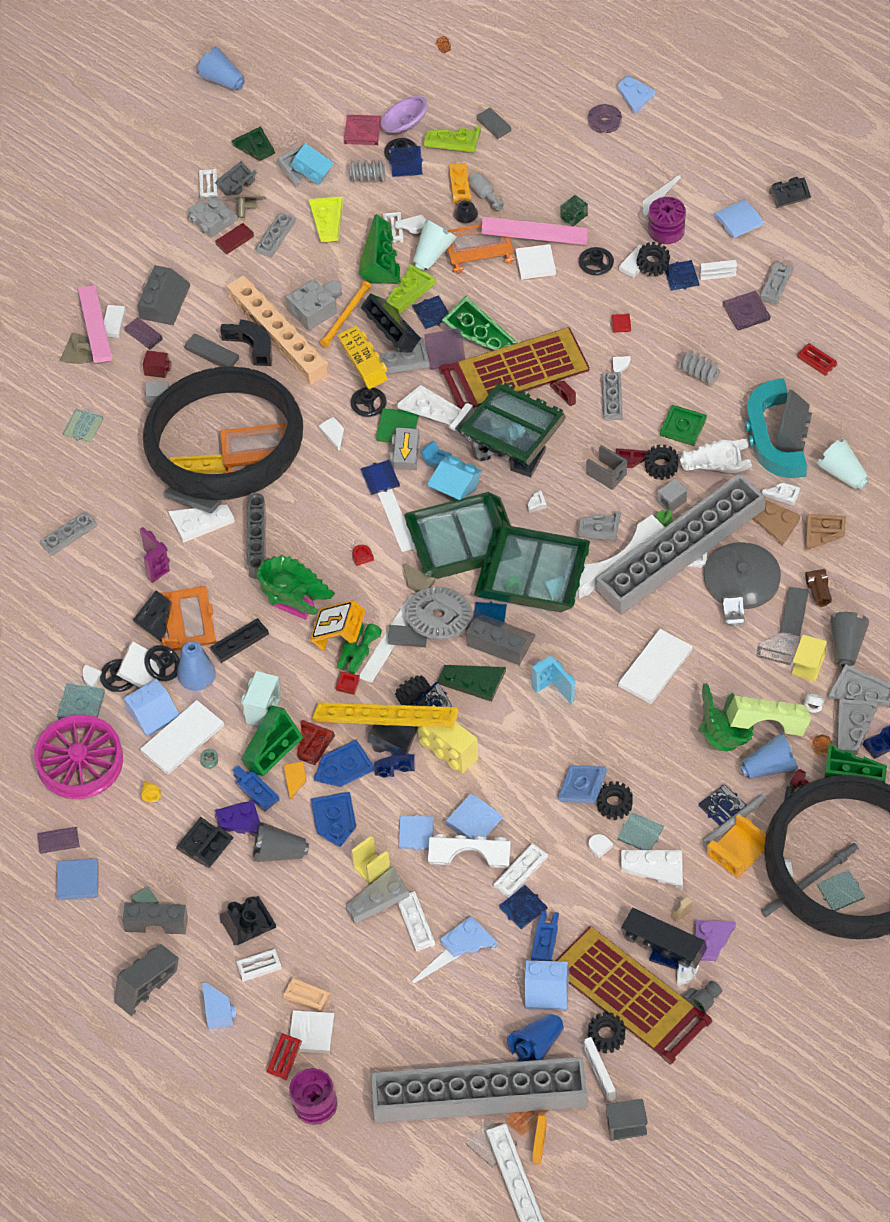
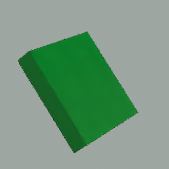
[660,405,707,446]
[376,408,419,443]

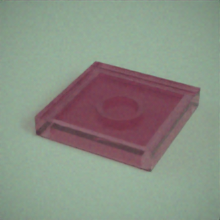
[344,115,381,145]

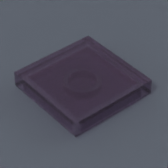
[723,290,771,331]
[424,328,466,370]

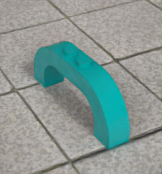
[745,378,807,478]

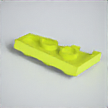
[308,197,344,242]

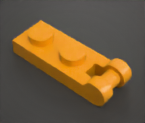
[449,163,471,203]

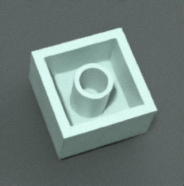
[241,671,281,727]

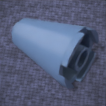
[197,46,245,90]
[177,641,216,691]
[741,733,798,779]

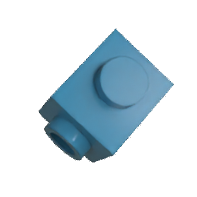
[421,441,452,469]

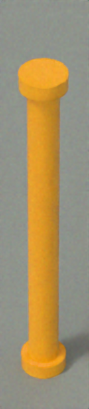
[319,281,371,348]

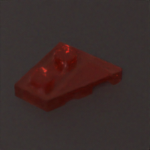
[297,720,335,765]

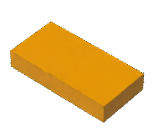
[533,1116,547,1165]

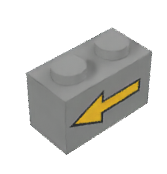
[390,428,420,470]

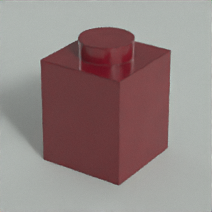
[143,350,172,378]

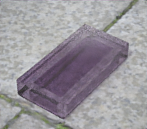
[125,317,163,350]
[37,827,80,854]

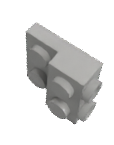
[188,196,238,238]

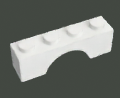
[428,834,511,868]

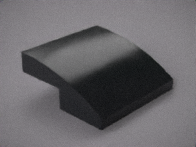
[176,817,234,868]

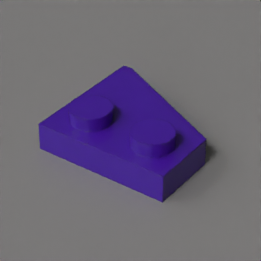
[215,800,260,834]

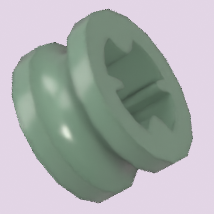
[200,749,218,769]

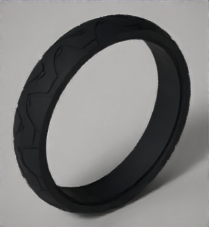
[143,366,303,500]
[764,775,890,939]

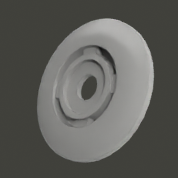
[405,587,472,639]

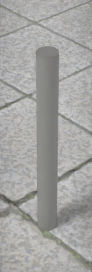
[702,794,766,847]

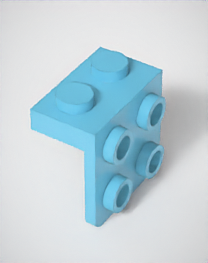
[532,656,575,703]

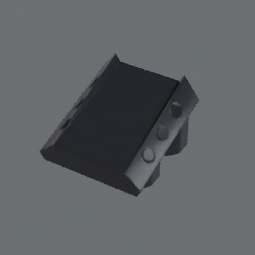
[367,725,418,759]
[220,896,276,945]

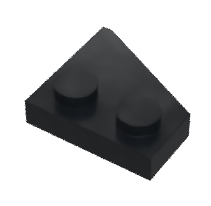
[133,590,172,642]

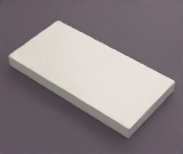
[618,629,693,704]
[140,700,224,775]

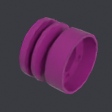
[648,196,686,244]
[289,1068,338,1125]

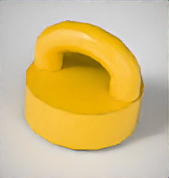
[141,781,161,802]

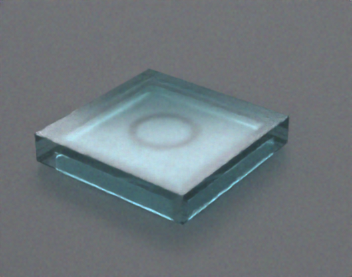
[57,683,105,720]

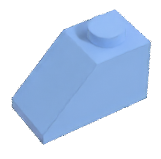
[202,983,236,1029]

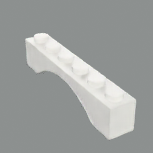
[576,515,665,599]

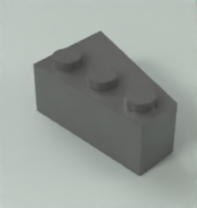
[114,944,179,1016]

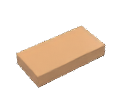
[283,978,330,1012]

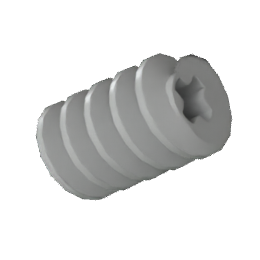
[350,160,385,182]
[679,350,720,385]

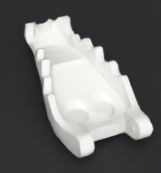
[680,439,752,473]

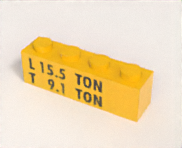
[337,325,388,389]

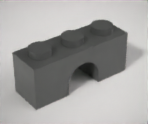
[122,902,188,935]

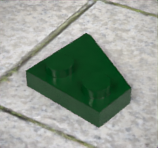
[231,126,275,161]

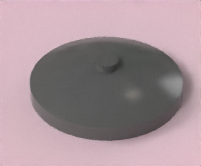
[704,542,781,609]

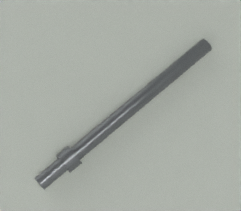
[761,843,859,917]

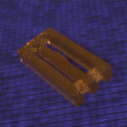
[507,1110,549,1136]

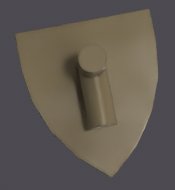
[222,195,266,217]
[60,333,93,364]

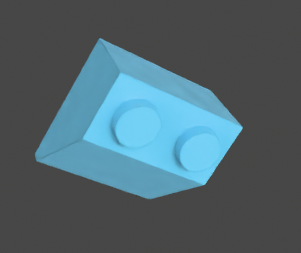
[428,456,482,500]

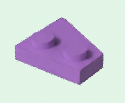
[696,920,736,961]

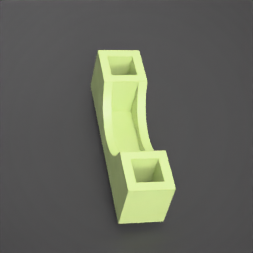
[726,696,811,736]

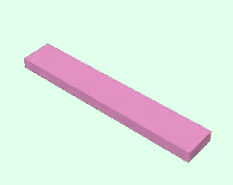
[481,217,587,245]
[78,285,112,363]

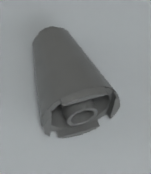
[830,612,869,668]
[253,822,309,862]

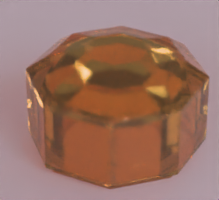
[436,36,451,53]
[812,734,832,755]

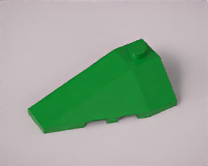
[359,214,400,283]
[442,296,518,351]

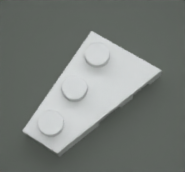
[398,385,462,425]
[168,504,235,543]
[621,850,683,890]

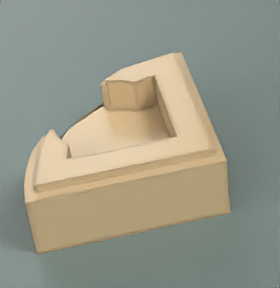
[671,897,692,922]

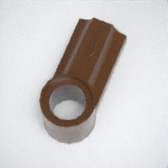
[805,569,832,607]

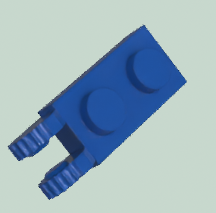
[531,910,559,961]

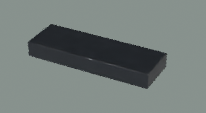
[210,618,269,663]

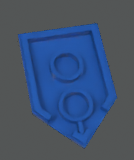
[314,739,375,787]
[311,792,357,847]

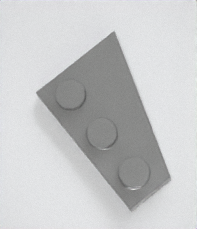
[379,338,429,374]
[828,664,890,707]

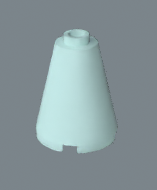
[413,219,457,271]
[817,438,869,489]

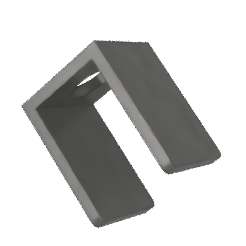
[586,445,627,490]
[606,1099,648,1141]

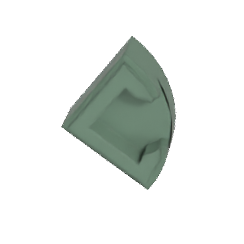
[131,887,159,904]

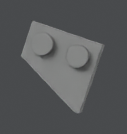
[276,144,304,187]
[578,510,621,541]

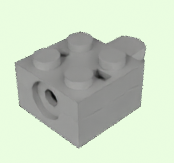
[286,279,342,331]

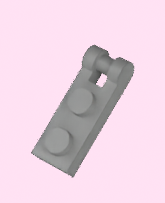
[761,261,794,305]

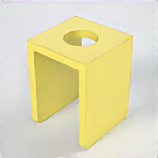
[792,635,827,682]
[352,836,390,885]

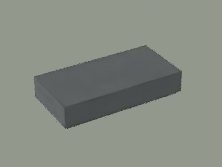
[477,108,511,139]
[388,625,427,648]

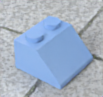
[124,679,179,737]
[525,960,570,1010]

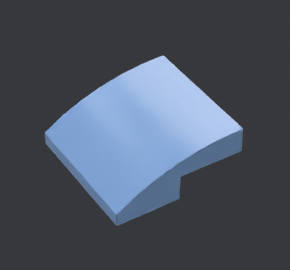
[714,200,764,238]
[445,794,503,840]

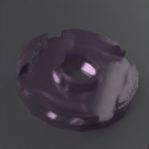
[588,104,622,133]

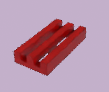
[797,343,837,376]
[266,1033,302,1081]

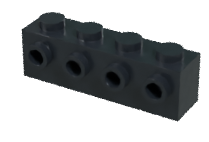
[360,293,421,353]
[621,907,707,969]

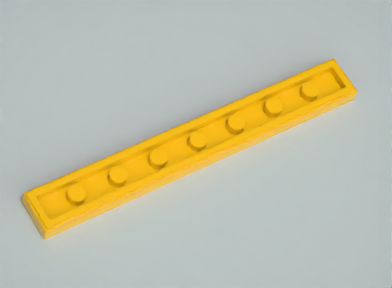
[312,702,459,728]

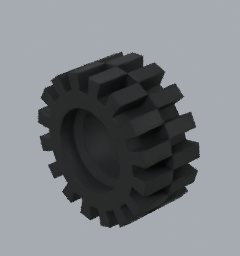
[636,242,670,276]
[645,444,679,480]
[395,675,432,706]
[597,781,633,820]
[588,1012,626,1054]

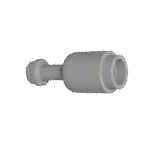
[469,173,504,211]

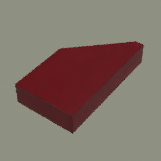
[550,381,576,406]
[616,448,647,468]

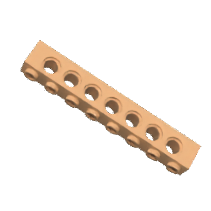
[226,276,328,385]

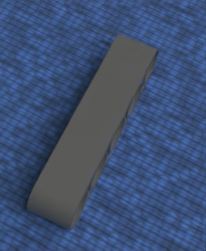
[247,493,266,579]

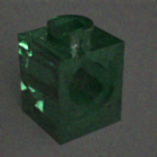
[560,195,588,227]

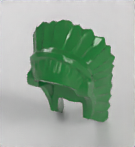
[257,555,335,615]
[698,683,754,752]

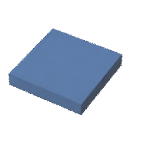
[558,765,607,803]
[57,859,98,900]

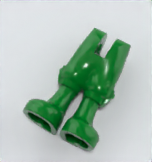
[336,622,382,674]

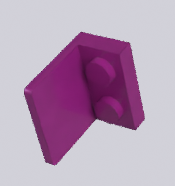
[140,527,170,583]

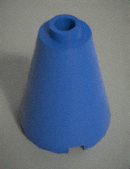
[507,1014,564,1062]

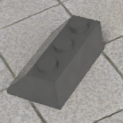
[137,265,190,326]
[777,389,812,452]
[467,615,535,666]

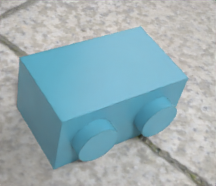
[290,143,334,185]

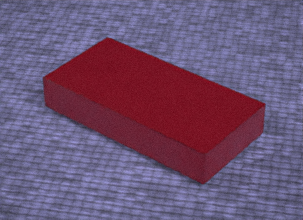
[215,223,254,255]

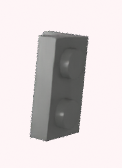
[215,161,257,196]

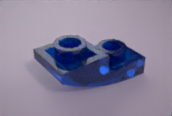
[863,726,890,759]
[374,754,416,778]

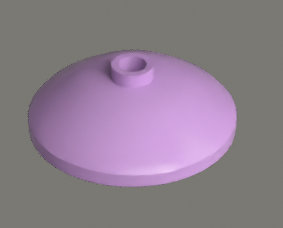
[381,96,428,133]

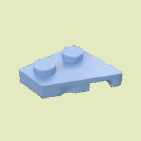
[617,75,655,114]
[440,916,497,957]

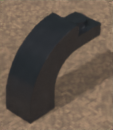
[220,319,273,366]

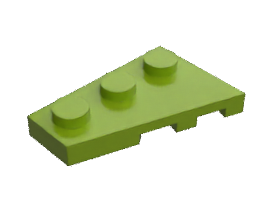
[424,126,481,152]
[387,264,436,314]

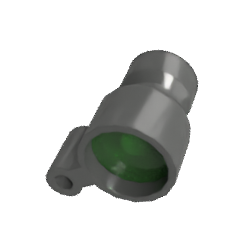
[682,981,722,1013]

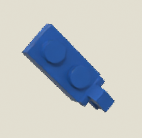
[233,765,279,812]

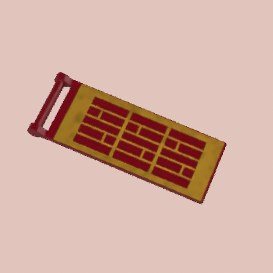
[439,327,590,409]
[555,926,713,1065]

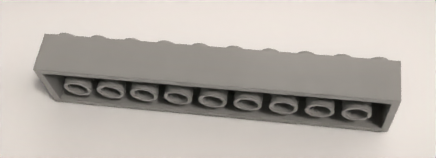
[596,474,765,615]
[372,1057,587,1123]

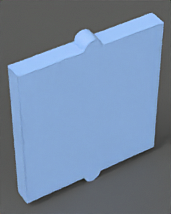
[399,814,433,850]

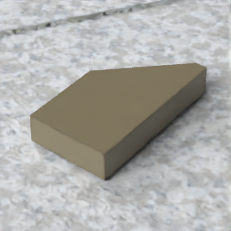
[404,564,435,592]

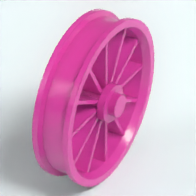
[34,715,123,799]

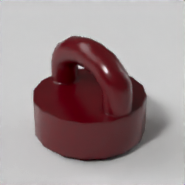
[790,769,809,789]

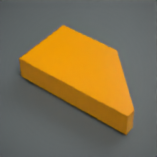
[284,762,307,799]

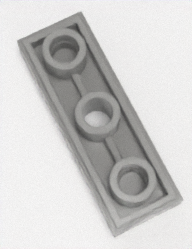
[255,212,296,258]
[602,373,623,420]
[40,511,97,556]

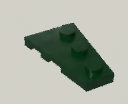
[437,665,506,702]

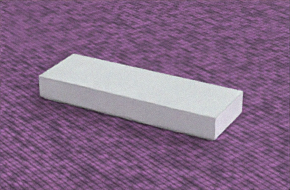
[494,843,548,899]
[397,891,435,951]
[584,1037,616,1102]

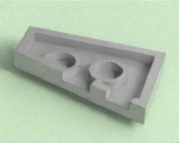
[837,699,879,755]
[346,866,410,923]

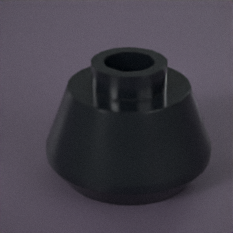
[454,201,478,223]

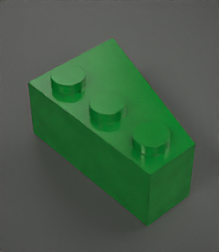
[241,705,304,776]

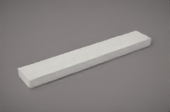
[486,1124,544,1222]

